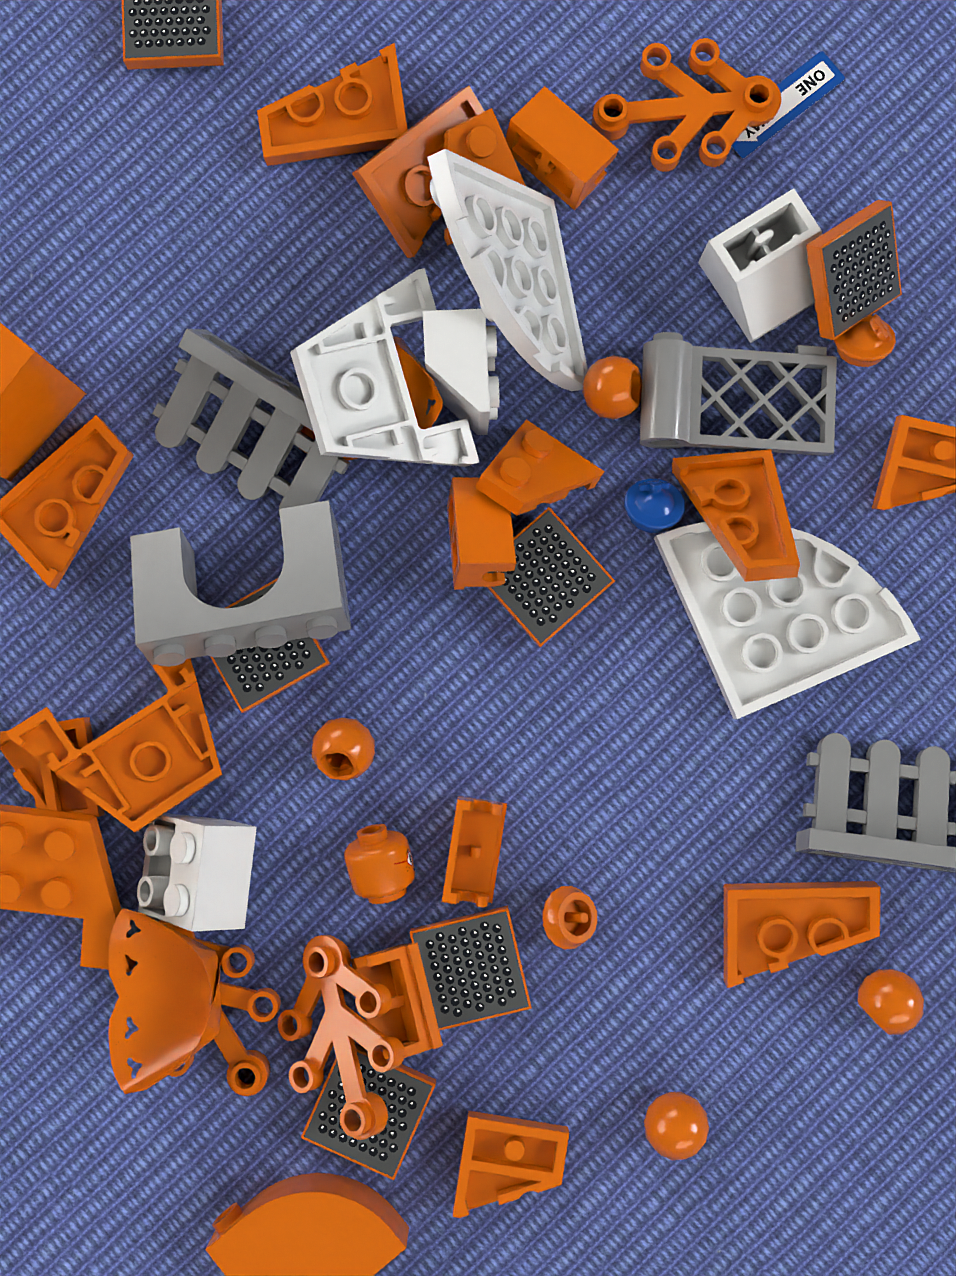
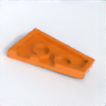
[257,43,408,166]
[352,85,484,258]
[0,415,134,589]
[672,449,800,582]
[724,881,881,988]

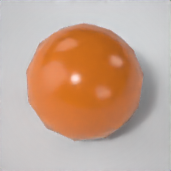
[582,355,642,420]
[312,718,375,780]
[858,969,924,1035]
[644,1092,709,1160]

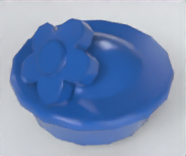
[624,478,685,533]

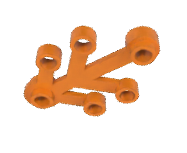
[592,38,782,172]
[158,920,281,1096]
[277,935,404,1140]

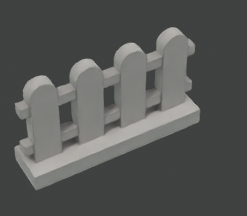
[152,329,350,515]
[795,733,956,873]

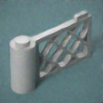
[639,332,837,456]

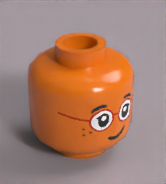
[344,824,416,904]

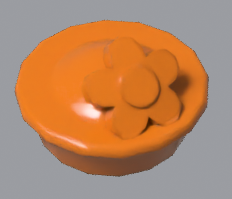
[834,314,896,367]
[542,886,598,950]

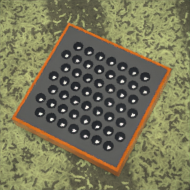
[121,0,224,70]
[806,200,902,340]
[486,507,615,648]
[210,578,331,713]
[409,905,532,1031]
[301,1043,436,1180]

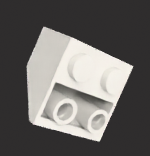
[698,188,822,343]
[423,309,500,435]
[137,813,257,932]

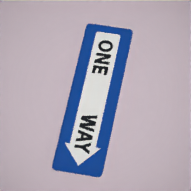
[731,51,845,158]

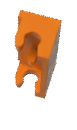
[505,86,619,210]
[447,477,516,590]
[442,796,507,907]
[351,943,443,1059]

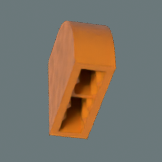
[0,322,87,482]
[205,1173,409,1276]

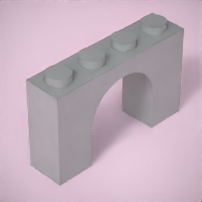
[130,500,351,667]

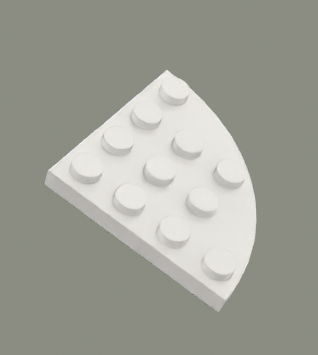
[427,149,588,391]
[654,522,921,719]

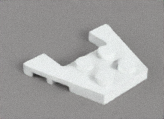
[290,268,479,467]

